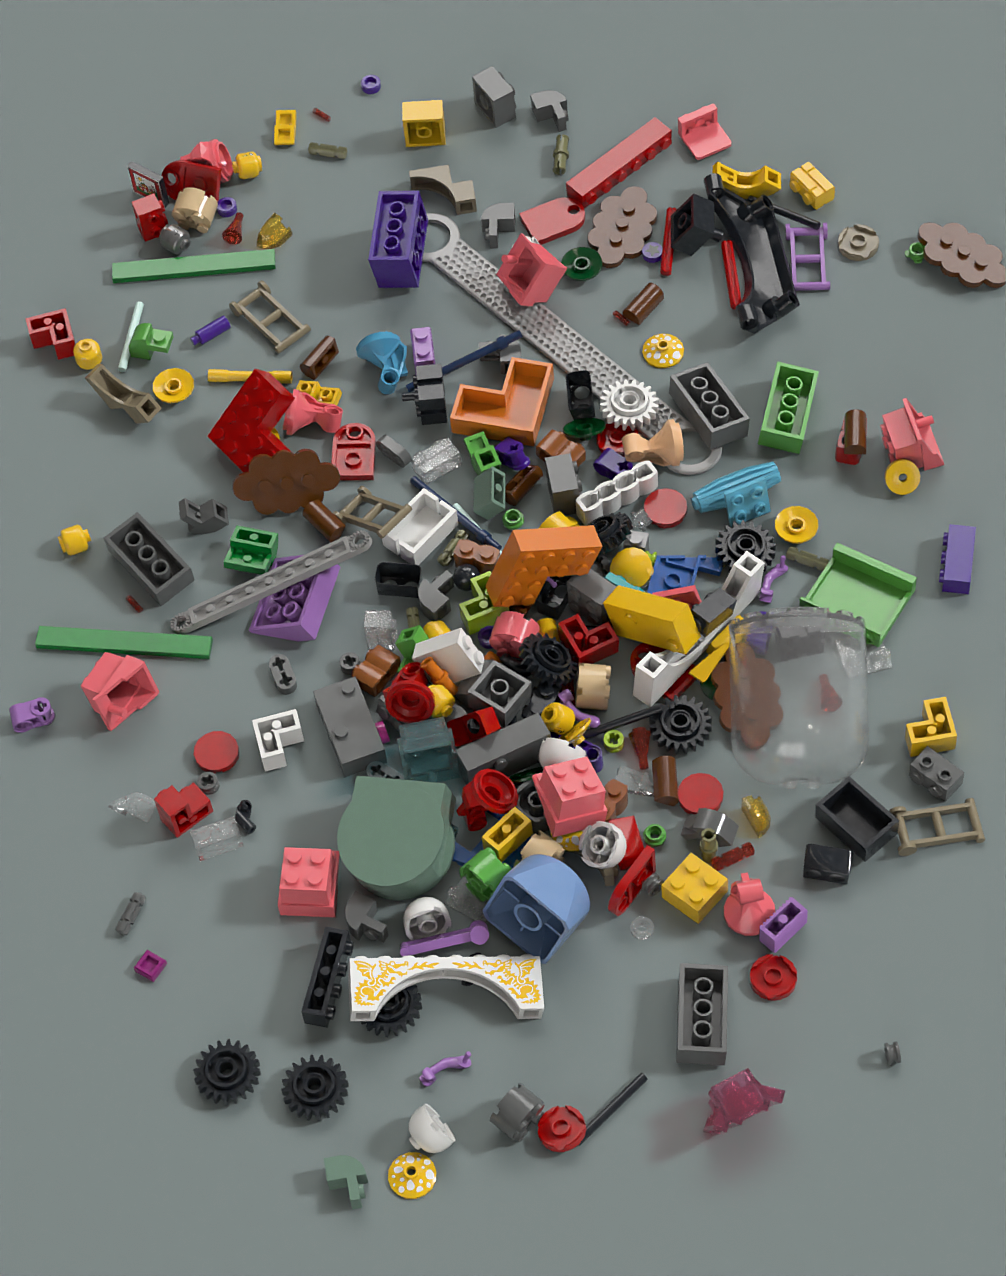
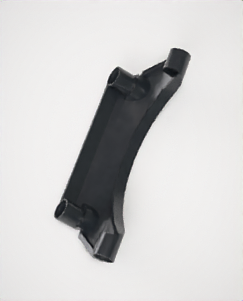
[703,173,800,334]

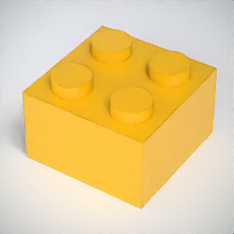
[402,100,446,147]
[661,853,728,924]

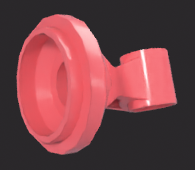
[180,139,233,183]
[283,389,343,436]
[724,872,775,936]

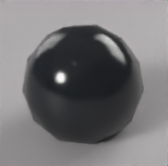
[453,564,480,591]

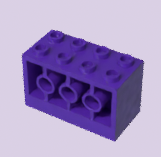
[368,191,428,288]

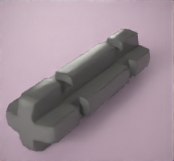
[115,892,146,935]

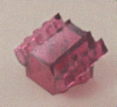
[703,1068,785,1135]

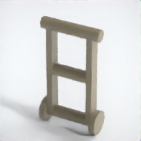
[229,280,311,354]
[333,486,412,539]
[889,798,985,856]

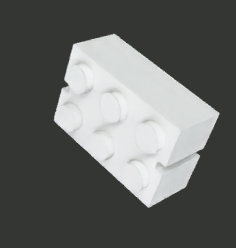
[382,488,458,565]

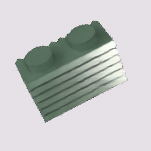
[473,466,505,520]

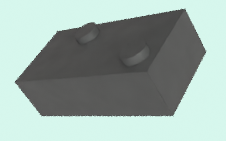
[669,362,750,450]
[103,512,195,606]
[313,676,387,777]
[456,713,551,785]
[676,963,728,1065]

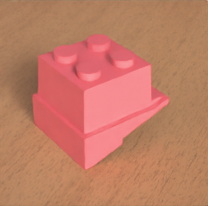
[496,233,567,306]
[880,398,944,471]
[81,652,159,731]
[532,756,608,837]
[278,847,340,918]

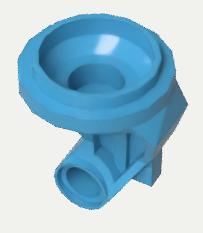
[356,331,408,395]

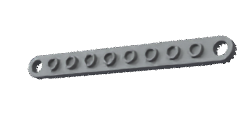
[170,530,372,635]

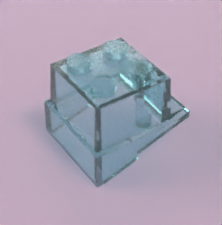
[397,717,460,783]

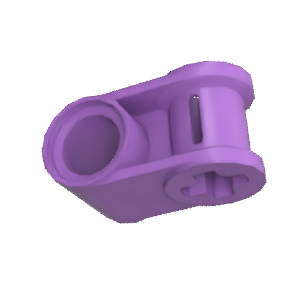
[9,697,55,733]

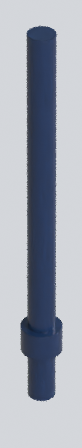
[406,330,523,393]
[410,476,502,551]

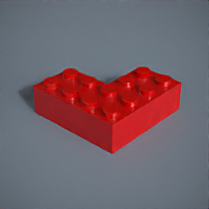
[207,369,295,473]

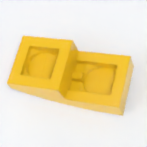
[274,110,297,145]

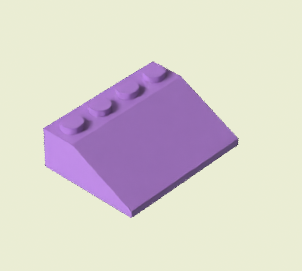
[249,555,340,642]

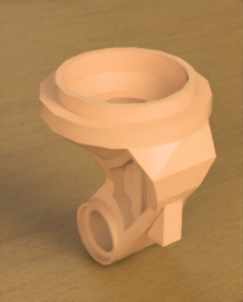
[622,419,684,467]

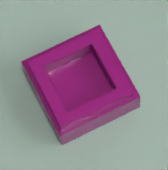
[134,950,167,982]

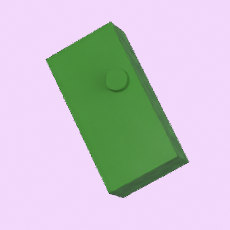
[757,361,819,454]

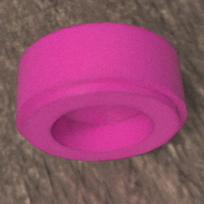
[375,720,390,744]

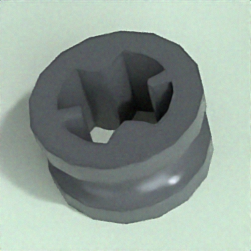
[340,652,360,675]
[197,772,220,794]
[642,873,664,897]
[884,1041,901,1065]

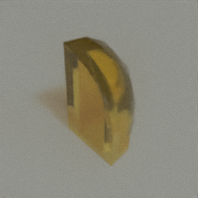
[257,213,293,249]
[741,795,771,838]

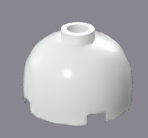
[539,738,586,769]
[579,821,627,869]
[403,897,451,940]
[409,1104,455,1153]

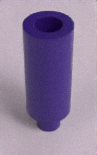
[190,315,231,346]

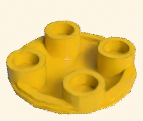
[610,547,654,587]

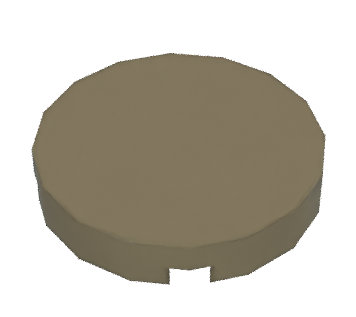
[838,224,879,261]

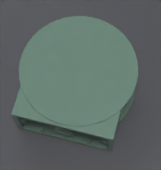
[337,776,456,900]

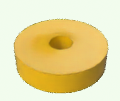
[884,459,920,495]

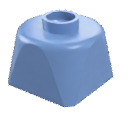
[483,854,590,964]

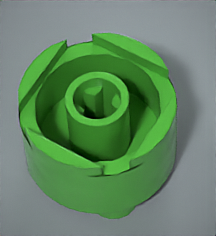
[459,847,512,902]

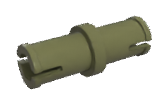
[553,134,569,175]
[699,828,718,863]

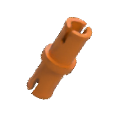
[421,657,458,696]

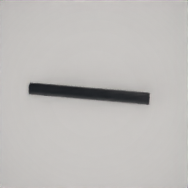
[748,195,821,230]
[583,704,663,740]
[578,1073,648,1146]

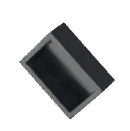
[815,776,899,862]

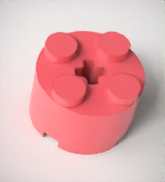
[489,611,540,660]

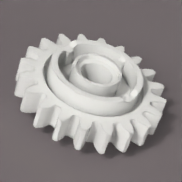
[600,379,659,431]

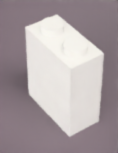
[412,628,484,685]

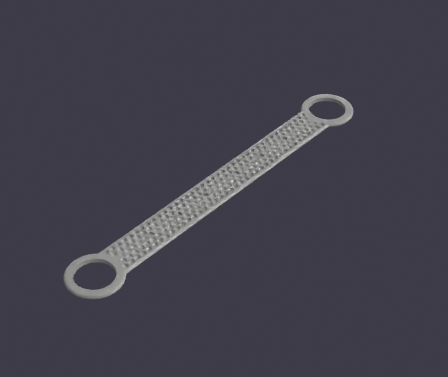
[422,213,723,475]

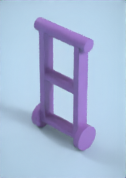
[785,223,830,291]
[400,920,489,956]

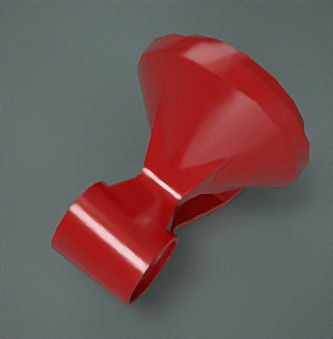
[382,662,435,723]
[456,769,518,831]

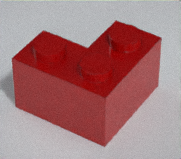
[25,308,76,360]
[558,614,619,668]
[154,782,213,838]

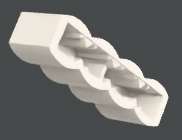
[576,461,658,526]

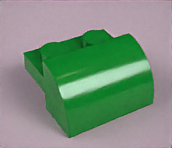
[223,525,278,575]

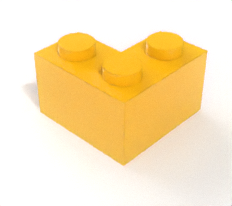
[905,697,957,757]

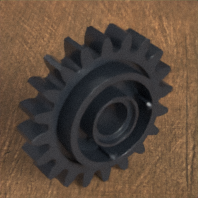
[587,512,633,555]
[715,520,776,572]
[519,632,578,687]
[649,695,712,754]
[361,985,422,1038]
[193,1039,261,1105]
[281,1055,349,1121]

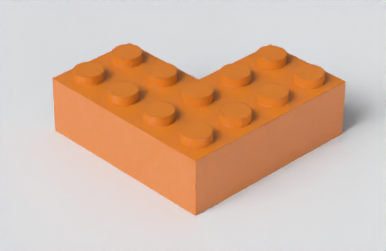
[450,357,554,447]
[485,525,602,607]

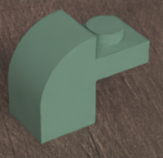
[324,1155,368,1209]

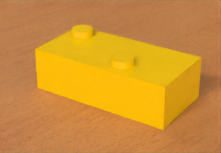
[603,585,701,655]

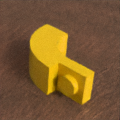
[712,162,781,199]

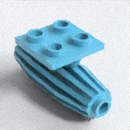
[691,462,781,527]

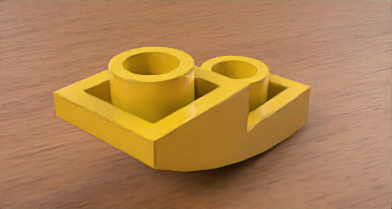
[296,380,342,406]

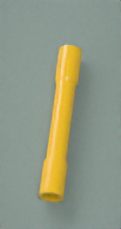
[208,369,293,384]

